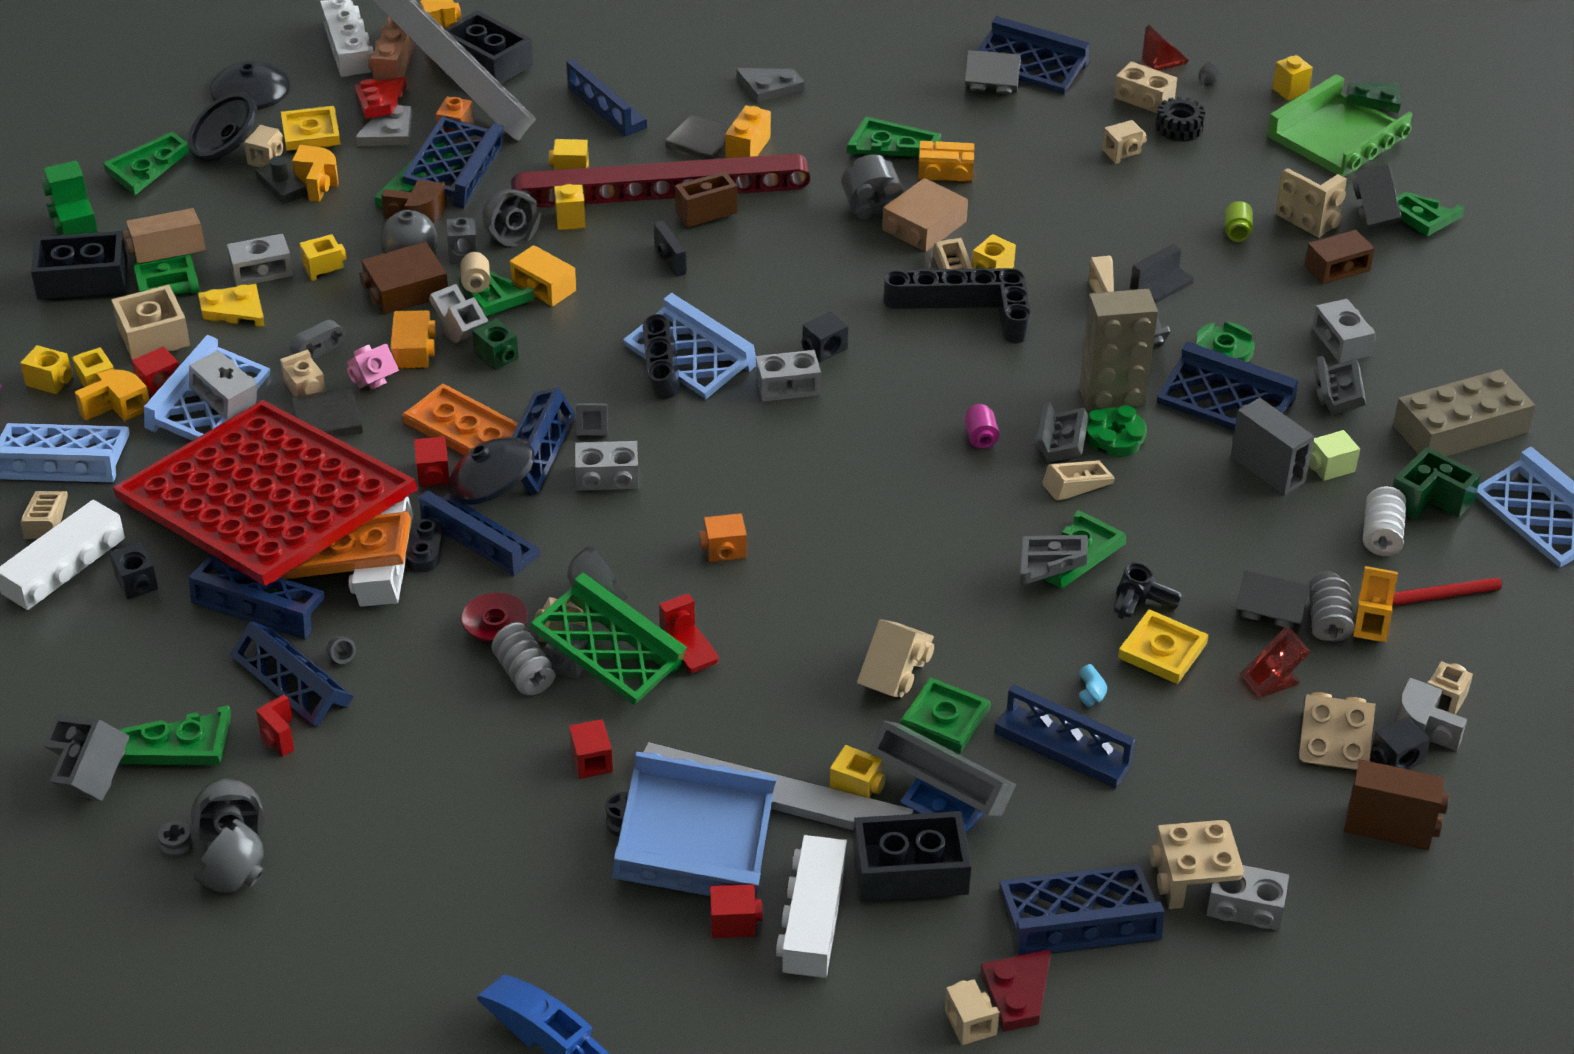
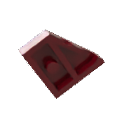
[980,950,1051,1032]

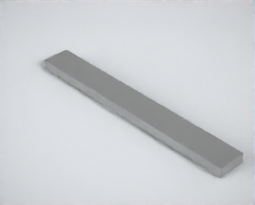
[643,742,914,830]

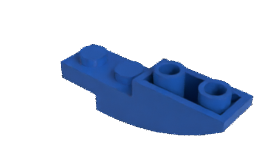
[477,974,610,1054]

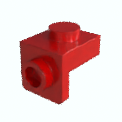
[256,695,294,757]

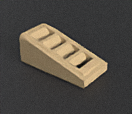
[932,238,973,270]
[1087,255,1114,293]
[1043,460,1115,500]
[20,491,68,539]

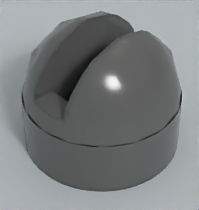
[1198,62,1222,85]
[326,636,356,664]

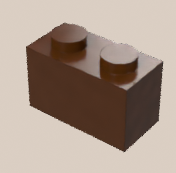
[675,171,737,227]
[1304,229,1375,285]

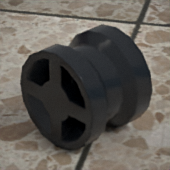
[605,792,629,837]

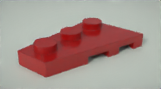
[354,76,407,119]

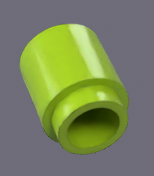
[1225,201,1253,242]

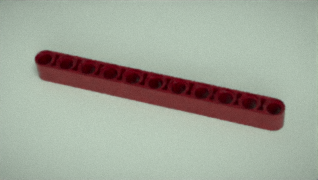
[511,154,811,208]

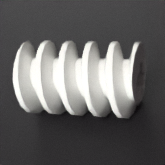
[1362,486,1406,556]

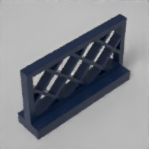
[977,16,1090,94]
[402,116,503,209]
[1157,342,1298,430]
[999,864,1164,956]

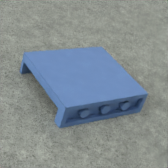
[612,752,776,899]

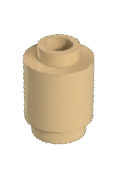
[460,252,490,293]

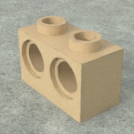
[1114,61,1177,113]

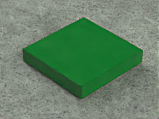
[900,677,991,753]

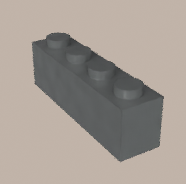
[869,721,1016,816]

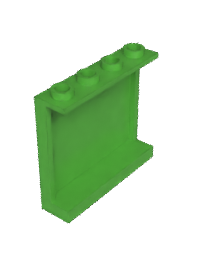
[1267,74,1413,177]

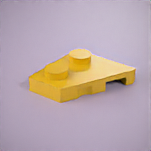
[198,284,265,327]

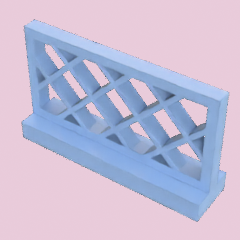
[623,293,756,399]
[144,335,270,441]
[0,423,130,482]
[1476,446,1574,568]

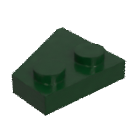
[1346,82,1401,113]

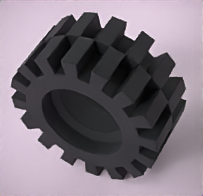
[1155,97,1206,142]

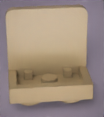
[1275,168,1347,238]
[1299,692,1375,771]
[1150,820,1244,909]

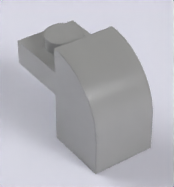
[429,284,488,343]
[1396,678,1467,751]

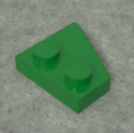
[1397,192,1465,236]
[459,271,534,316]

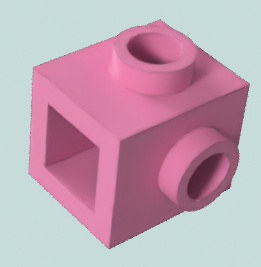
[347,343,399,390]

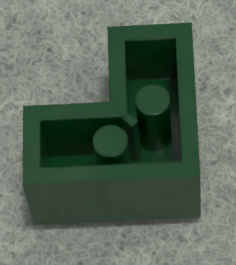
[1392,447,1482,519]

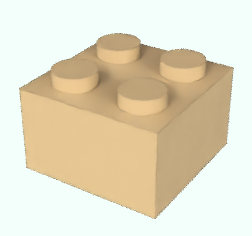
[111,285,190,360]

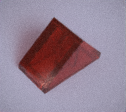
[1142,25,1189,71]

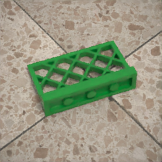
[530,572,687,706]

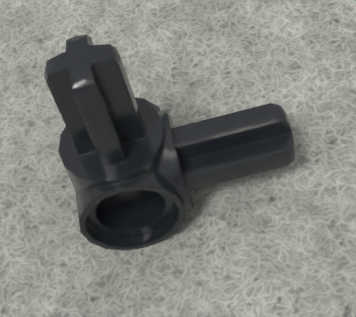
[1114,562,1182,619]

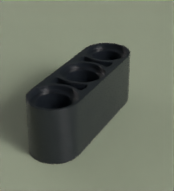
[643,314,680,399]

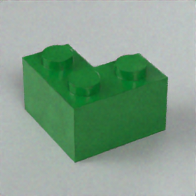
[41,160,98,235]

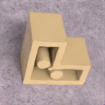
[857,619,934,698]

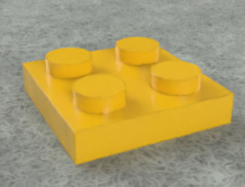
[281,106,341,151]
[1118,609,1208,684]

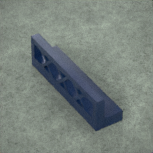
[566,59,647,137]
[512,387,576,495]
[419,491,540,576]
[188,556,324,639]
[229,621,354,726]
[994,684,1136,789]

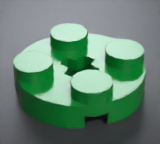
[1195,322,1255,362]
[1085,405,1147,457]

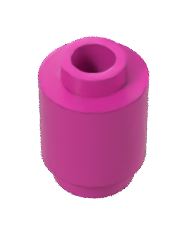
[964,404,1000,449]

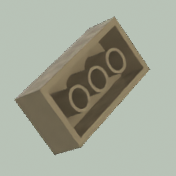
[1079,289,1158,410]
[1393,369,1536,456]

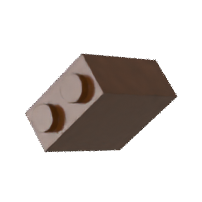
[359,242,448,315]
[1343,759,1450,850]

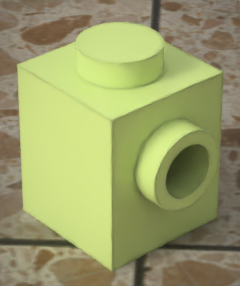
[1309,430,1360,481]

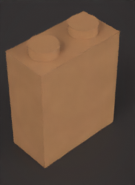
[882,178,968,252]
[123,208,206,264]

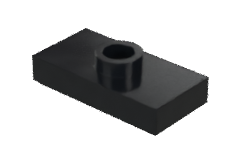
[654,221,687,277]

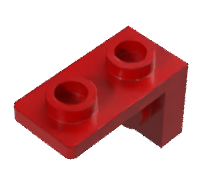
[659,593,719,673]

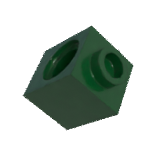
[472,318,519,370]

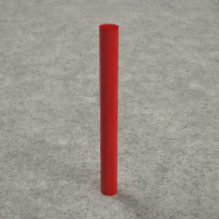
[1392,577,1502,606]

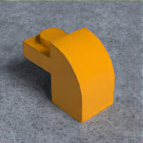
[292,145,339,202]
[75,370,149,421]
[1353,566,1398,643]

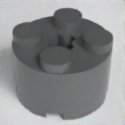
[841,155,903,220]

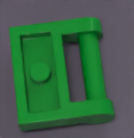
[132,254,200,295]

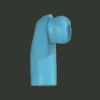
[1079,664,1107,707]

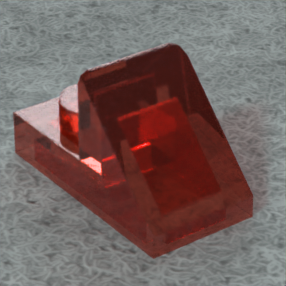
[1240,627,1311,698]

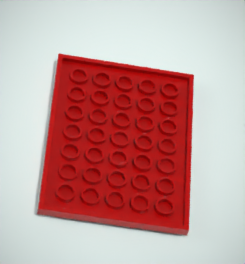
[113,400,418,586]

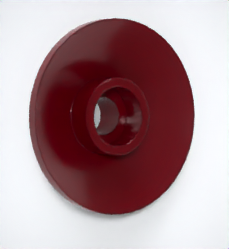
[462,592,528,642]

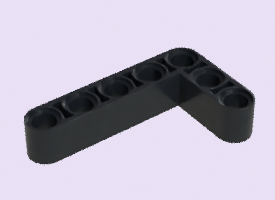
[883,268,1031,343]

